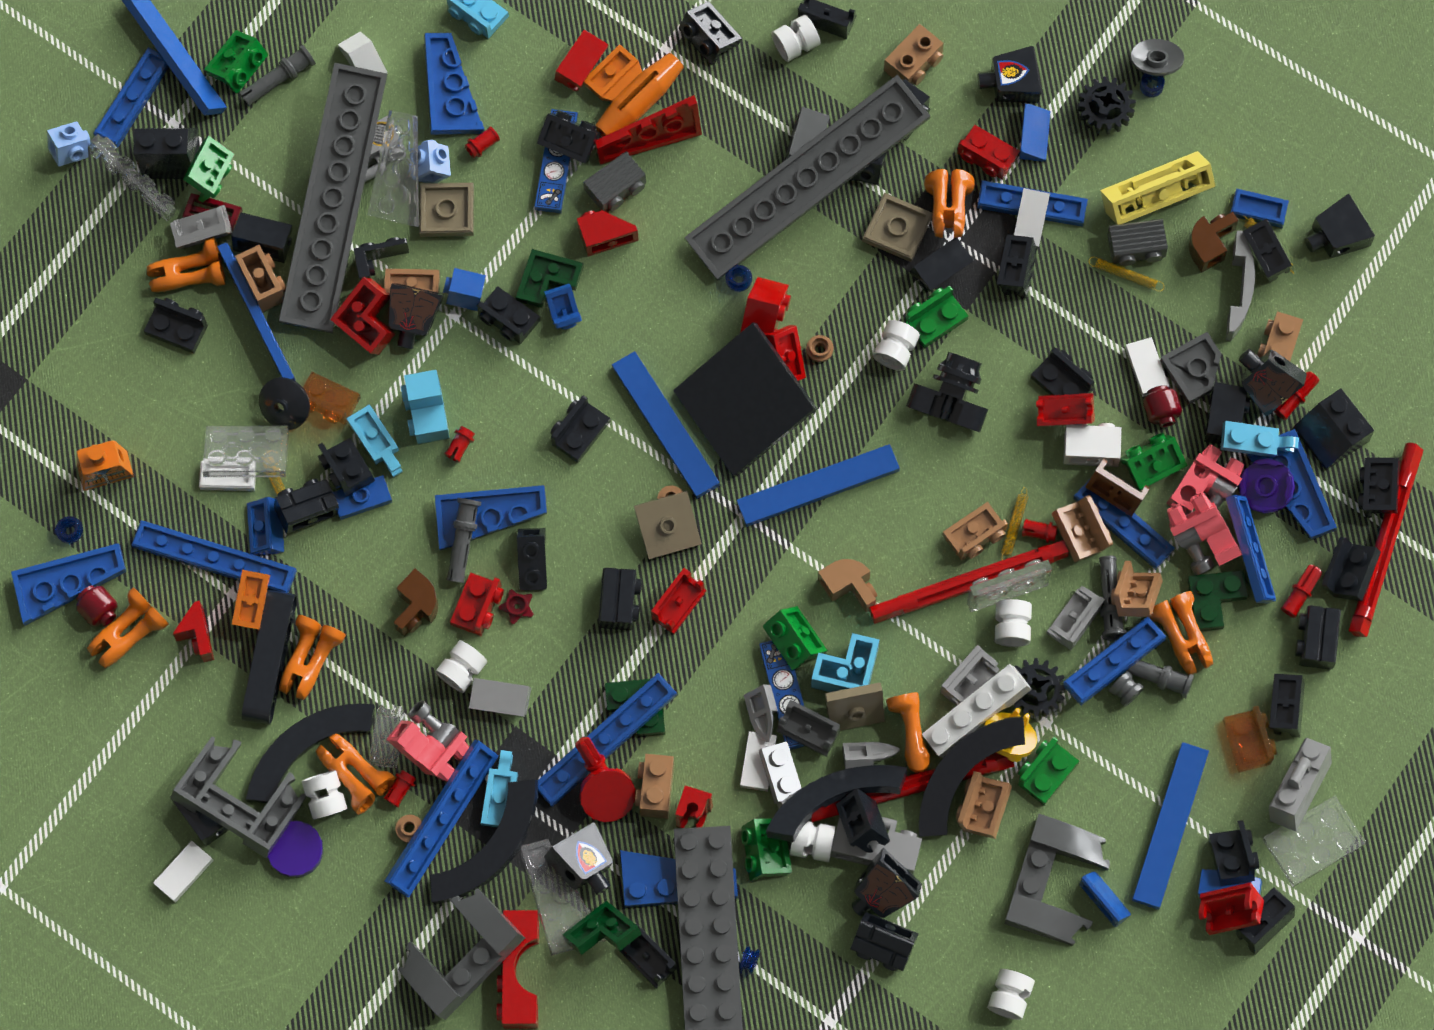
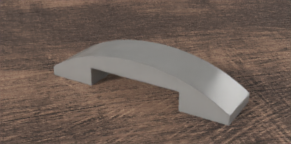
[1226,231,1255,341]

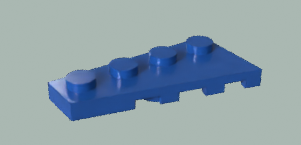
[424,33,485,135]
[1245,429,1337,540]
[435,485,547,551]
[11,543,126,625]
[620,850,738,908]

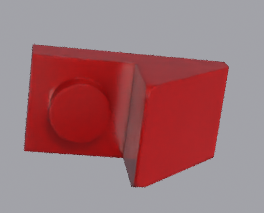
[173,601,215,662]

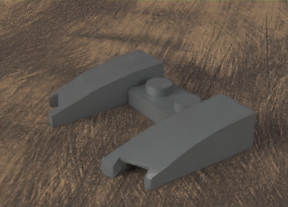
[171,737,306,858]
[1004,814,1110,946]
[398,888,525,1020]

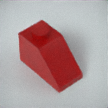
[577,210,639,257]

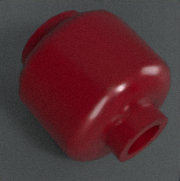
[1143,385,1182,428]
[76,585,118,627]

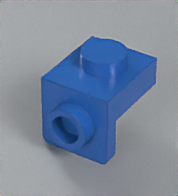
[544,284,582,329]

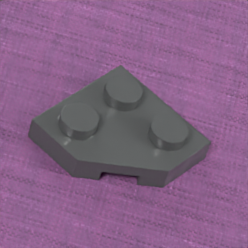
[1160,332,1221,405]

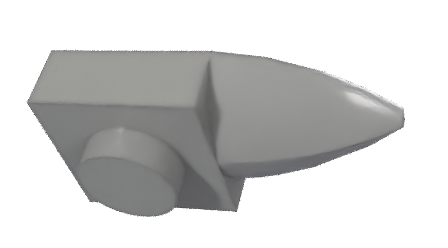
[744,684,778,742]
[842,742,900,769]

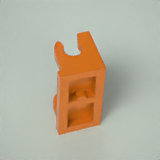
[232,570,270,630]

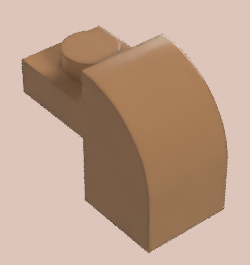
[818,559,877,613]

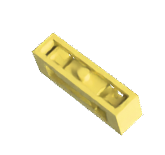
[1100,151,1215,225]

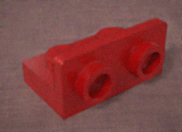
[957,125,1020,180]
[764,325,806,381]
[450,572,504,636]

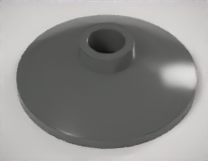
[1131,39,1184,76]

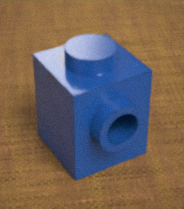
[443,268,486,311]

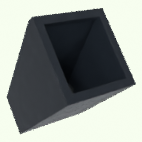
[133,128,199,179]

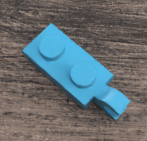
[346,404,403,478]
[1221,421,1299,458]
[481,750,518,827]

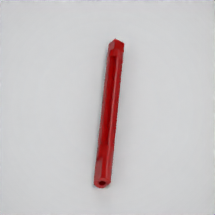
[1349,443,1424,637]
[869,540,1069,624]
[811,752,1015,822]

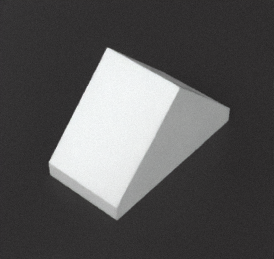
[338,32,388,74]

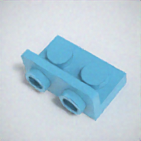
[447,0,509,39]

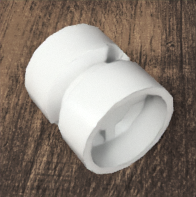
[771,15,821,62]
[873,320,920,371]
[994,599,1032,647]
[435,640,487,693]
[301,770,347,819]
[790,821,836,862]
[987,969,1035,1020]

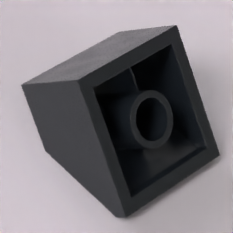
[1293,388,1374,470]

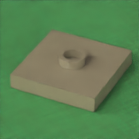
[419,183,474,237]
[862,193,933,262]
[634,491,702,559]
[825,683,885,731]

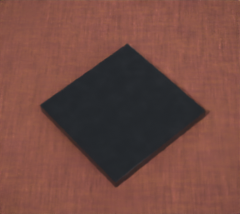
[673,322,818,476]

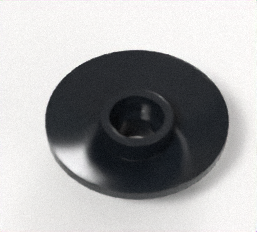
[259,377,310,430]

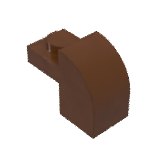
[1189,212,1238,273]
[394,568,438,637]

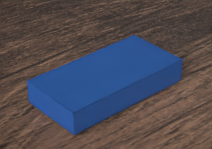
[1231,188,1289,228]

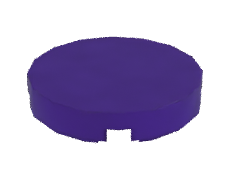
[1239,458,1295,514]
[268,821,323,878]

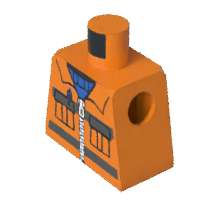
[76,441,134,491]

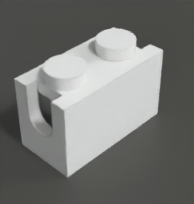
[1063,423,1121,467]

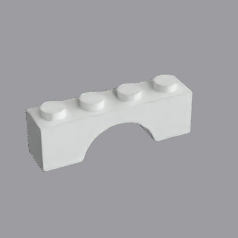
[922,664,1032,758]

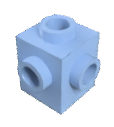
[47,121,91,167]
[411,140,451,183]

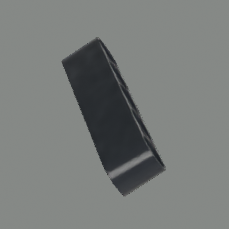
[242,590,297,725]

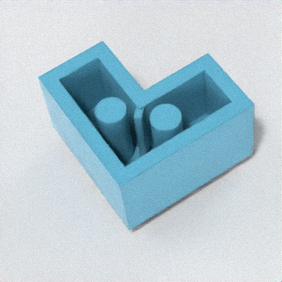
[401,370,450,444]
[811,633,879,692]

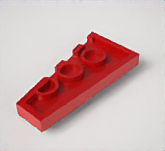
[595,95,702,165]

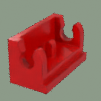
[554,29,609,92]
[1036,393,1095,426]
[651,568,707,634]
[675,785,713,828]
[1199,882,1264,935]

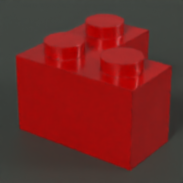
[330,277,396,355]
[740,277,791,333]

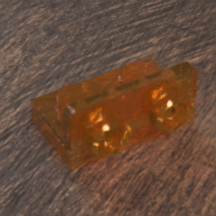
[303,372,361,425]
[1223,706,1277,773]

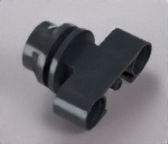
[906,352,989,432]

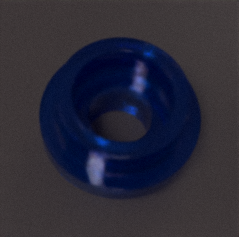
[725,265,752,292]
[55,516,83,544]

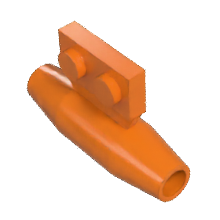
[584,44,684,137]

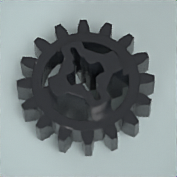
[1077,76,1136,135]
[1013,658,1066,720]

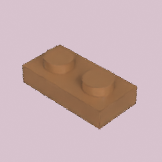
[384,269,440,293]

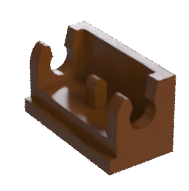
[1085,458,1150,517]

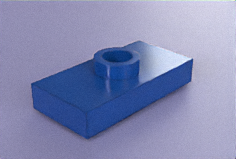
[332,475,393,520]

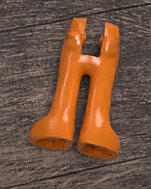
[924,169,975,238]
[147,237,226,293]
[87,587,169,668]
[1149,591,1213,675]
[279,615,346,700]
[886,692,930,773]
[315,733,396,815]

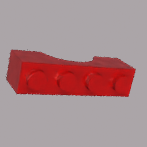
[497,910,539,1029]

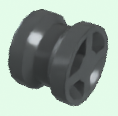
[1109,672,1144,707]

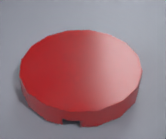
[579,767,636,822]

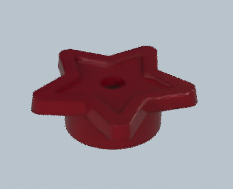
[498,589,534,624]

